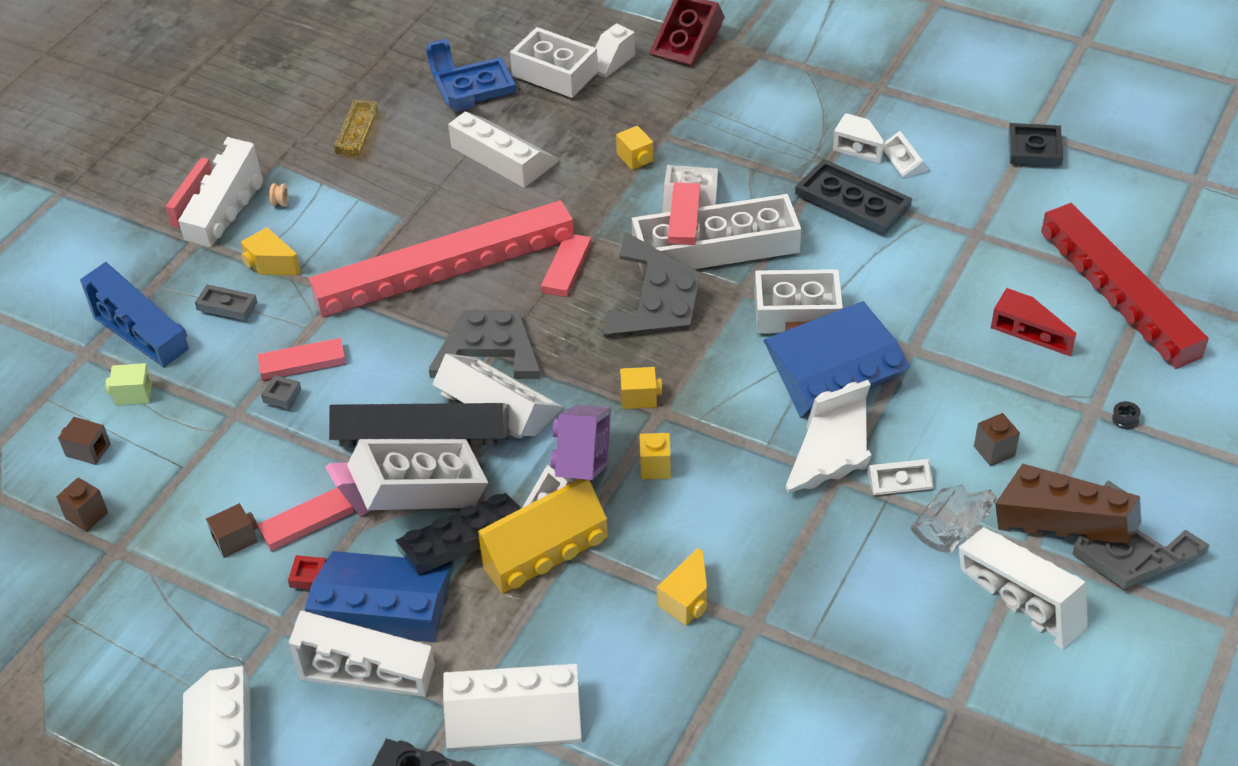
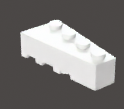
[178,137,263,247]
[959,527,1088,650]
[289,610,435,697]

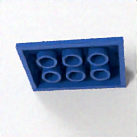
[764,301,910,418]
[305,551,454,643]

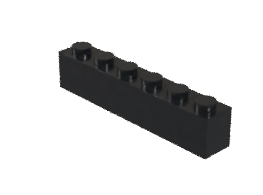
[329,403,509,446]

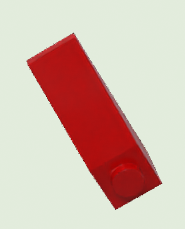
[991,288,1077,357]

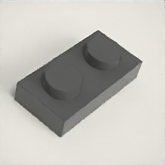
[194,284,258,321]

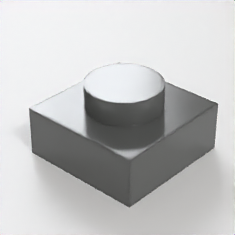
[261,375,301,409]

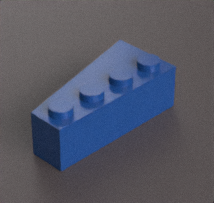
[80,262,189,368]

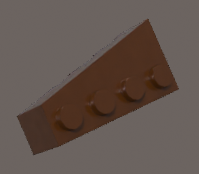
[995,463,1141,544]

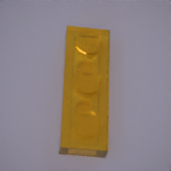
[334,99,378,156]

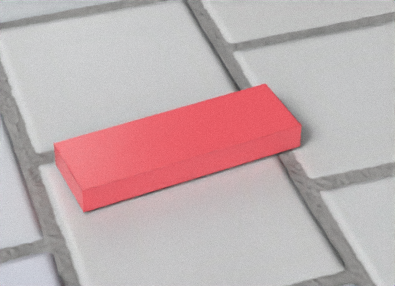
[166,158,212,228]
[668,182,700,245]
[541,234,591,297]
[258,338,346,381]
[257,488,354,551]

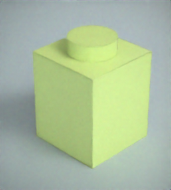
[106,363,153,406]

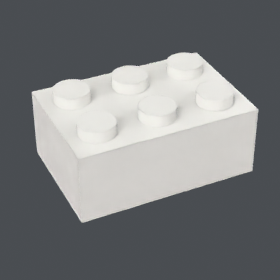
[510,27,598,98]
[754,269,843,333]

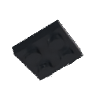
[1008,123,1063,166]

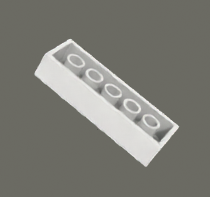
[632,194,801,277]

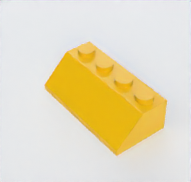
[478,479,608,594]

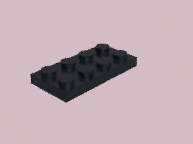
[795,159,912,235]
[395,493,521,575]

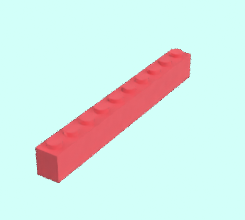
[309,200,574,318]

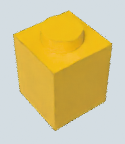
[616,126,654,170]
[620,367,662,409]
[640,433,671,480]

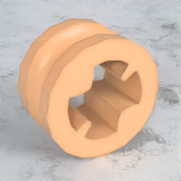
[269,183,288,207]

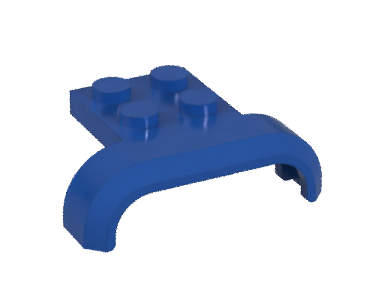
[426,39,516,112]

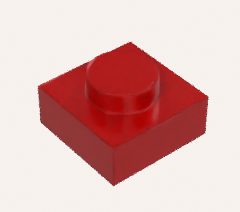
[288,555,326,589]

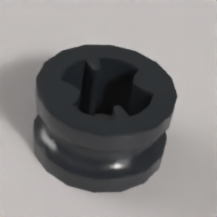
[1112,401,1140,430]

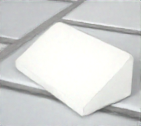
[883,131,930,178]
[867,459,934,496]

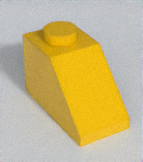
[240,227,301,275]
[657,548,708,626]

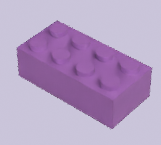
[550,404,611,480]

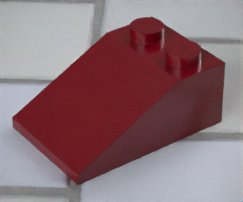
[649,0,725,66]

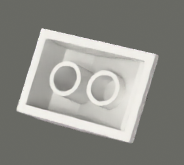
[662,165,718,213]

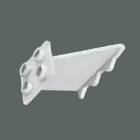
[785,380,871,493]

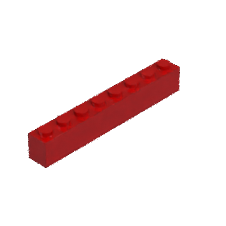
[1041,202,1209,369]

